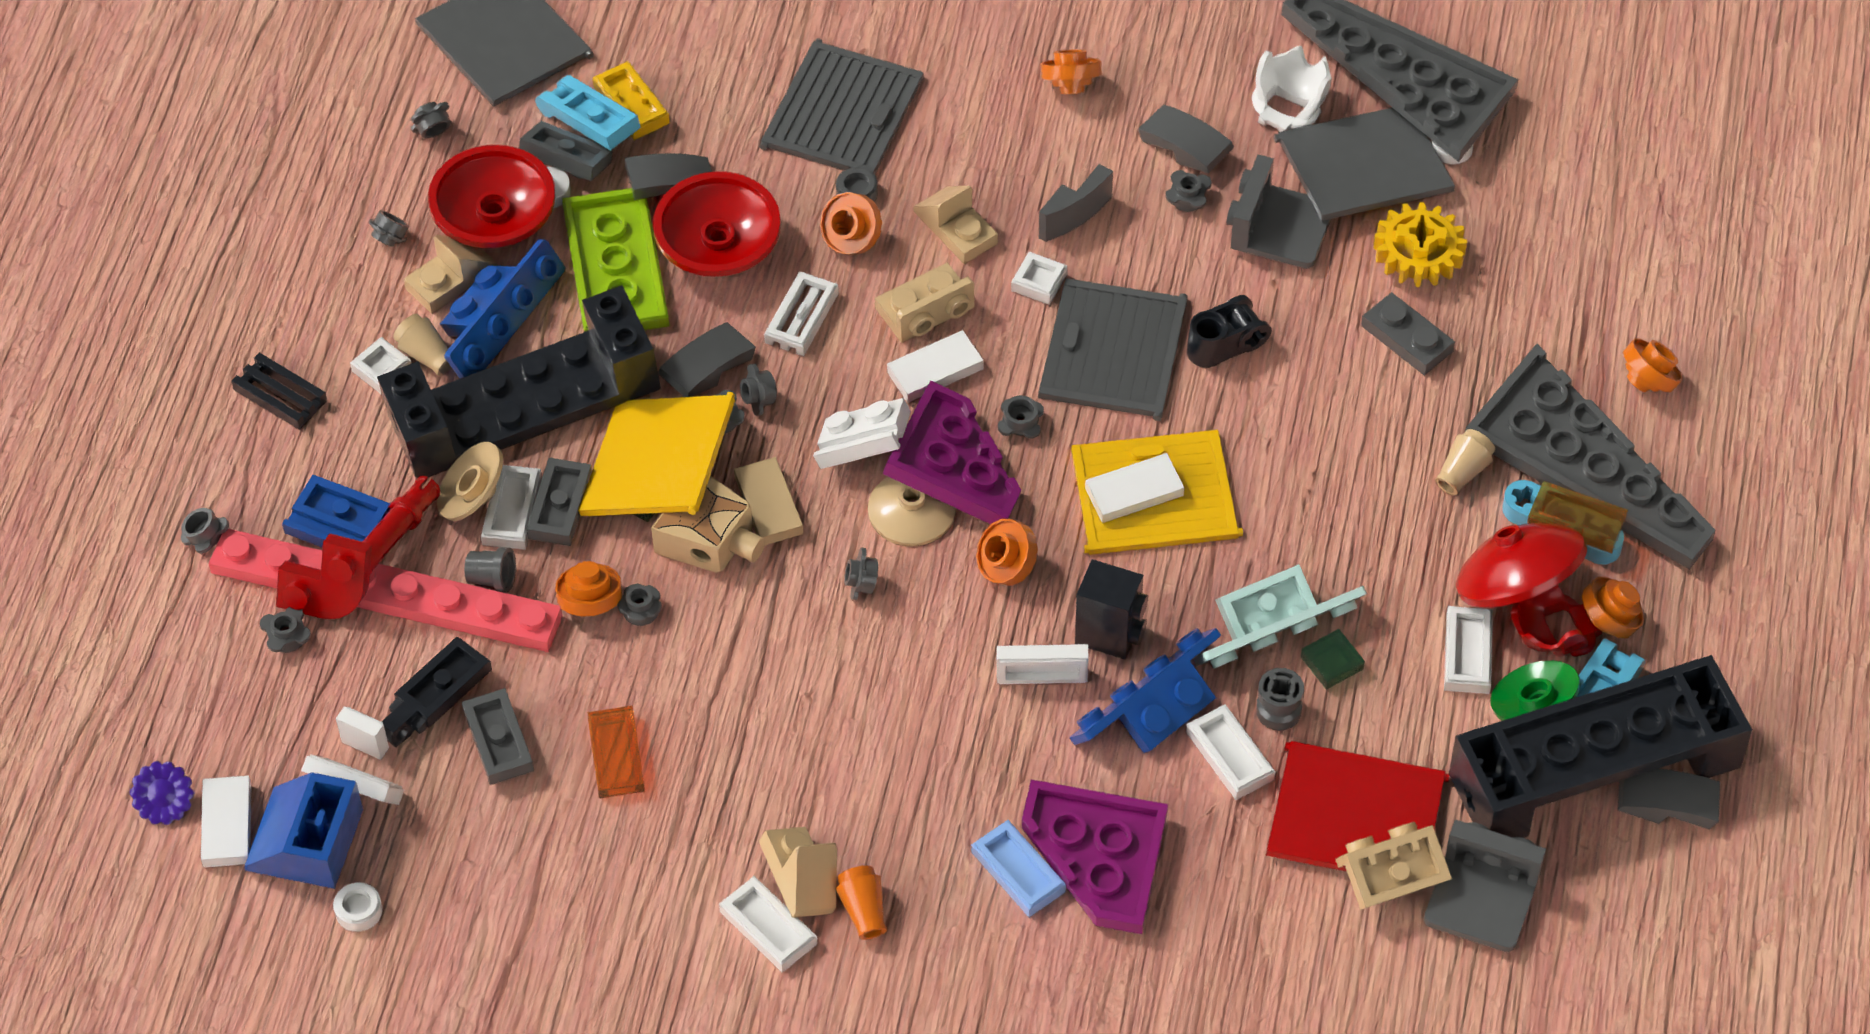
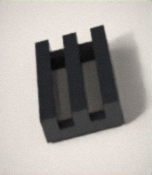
[231,352,327,430]

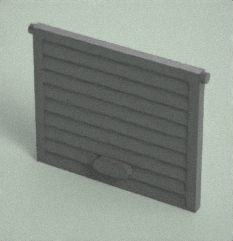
[415,0,594,106]
[759,38,924,175]
[1274,107,1455,221]
[1038,278,1188,421]

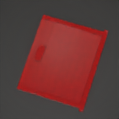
[1266,741,1450,872]

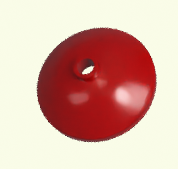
[428,145,556,248]
[653,171,781,277]
[1456,523,1587,608]

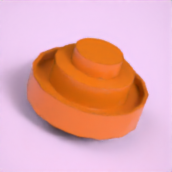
[1041,49,1102,94]
[820,192,882,255]
[1623,338,1683,393]
[976,519,1038,586]
[555,561,622,617]
[1582,577,1644,638]

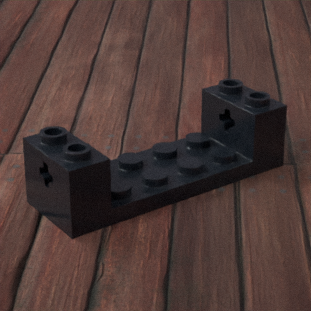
[377,285,661,479]
[1449,655,1753,838]

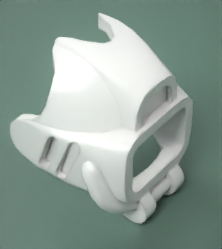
[1252,46,1331,132]

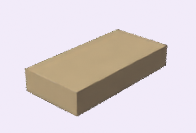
[734,457,803,545]

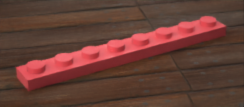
[208,529,563,652]

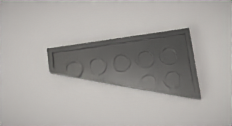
[1281,0,1518,162]
[1465,343,1716,570]

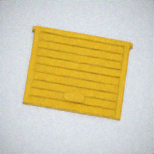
[578,392,735,516]
[1071,430,1243,555]

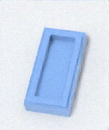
[971,820,1066,917]

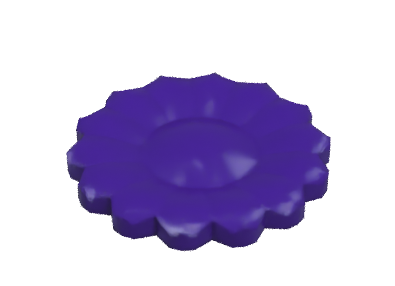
[129,761,195,825]

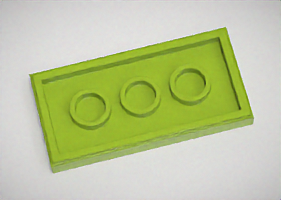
[562,188,670,332]

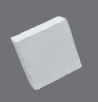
[1011,252,1068,305]
[350,337,412,395]
[336,706,389,760]

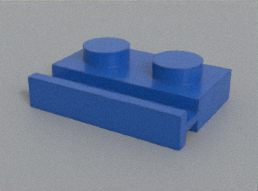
[282,474,390,547]

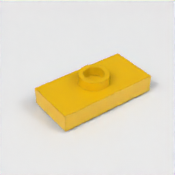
[592,61,670,140]

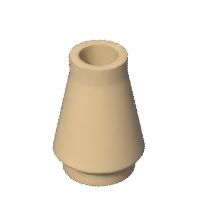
[393,314,452,376]
[1435,429,1495,495]

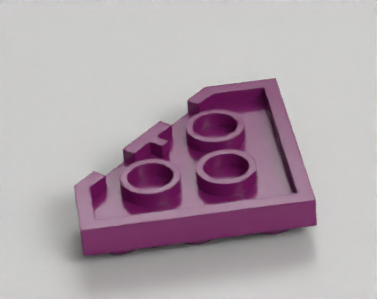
[882,380,1022,524]
[1022,779,1168,934]

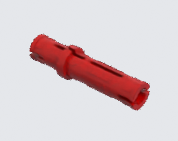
[362,476,441,575]

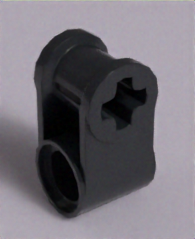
[1187,295,1272,368]

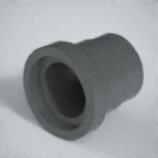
[464,547,516,592]

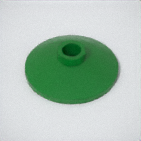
[1490,660,1581,721]

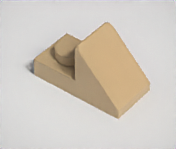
[913,186,998,264]
[404,235,498,314]
[759,827,837,918]

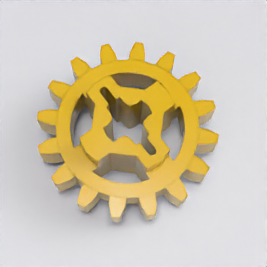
[1373,202,1467,287]

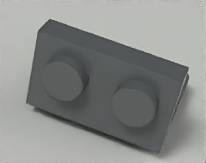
[1226,154,1331,268]
[1424,819,1546,952]

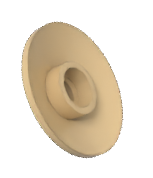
[437,442,503,521]
[868,477,956,547]

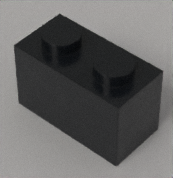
[1075,559,1149,660]

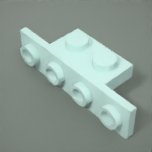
[1193,565,1367,669]

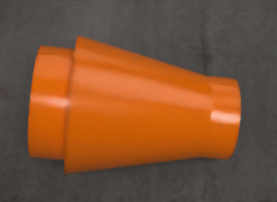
[836,865,887,940]

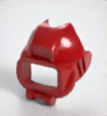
[1510,585,1603,657]

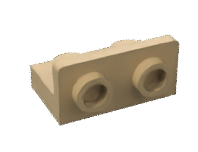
[875,262,974,343]
[1335,822,1452,910]

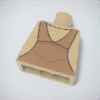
[651,476,765,573]

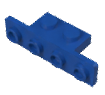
[440,239,566,379]
[1069,628,1221,753]

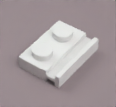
[813,398,911,469]

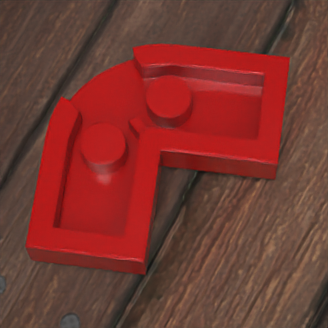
[276,533,372,619]

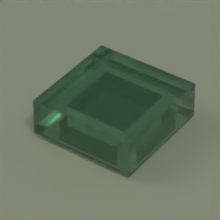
[1300,629,1365,690]

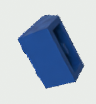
[244,772,363,889]

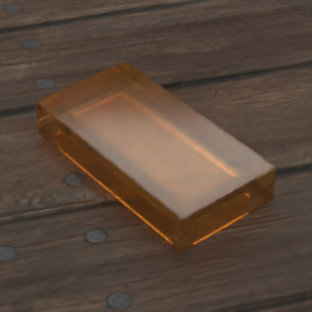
[1527,481,1628,553]
[587,705,645,798]

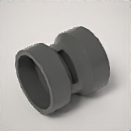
[1256,668,1304,730]

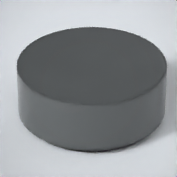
[836,167,878,201]

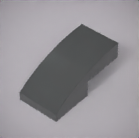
[1138,104,1234,173]
[625,153,712,200]
[1039,164,1113,242]
[658,322,756,397]
[1618,768,1720,830]

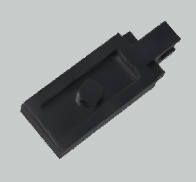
[381,637,492,747]

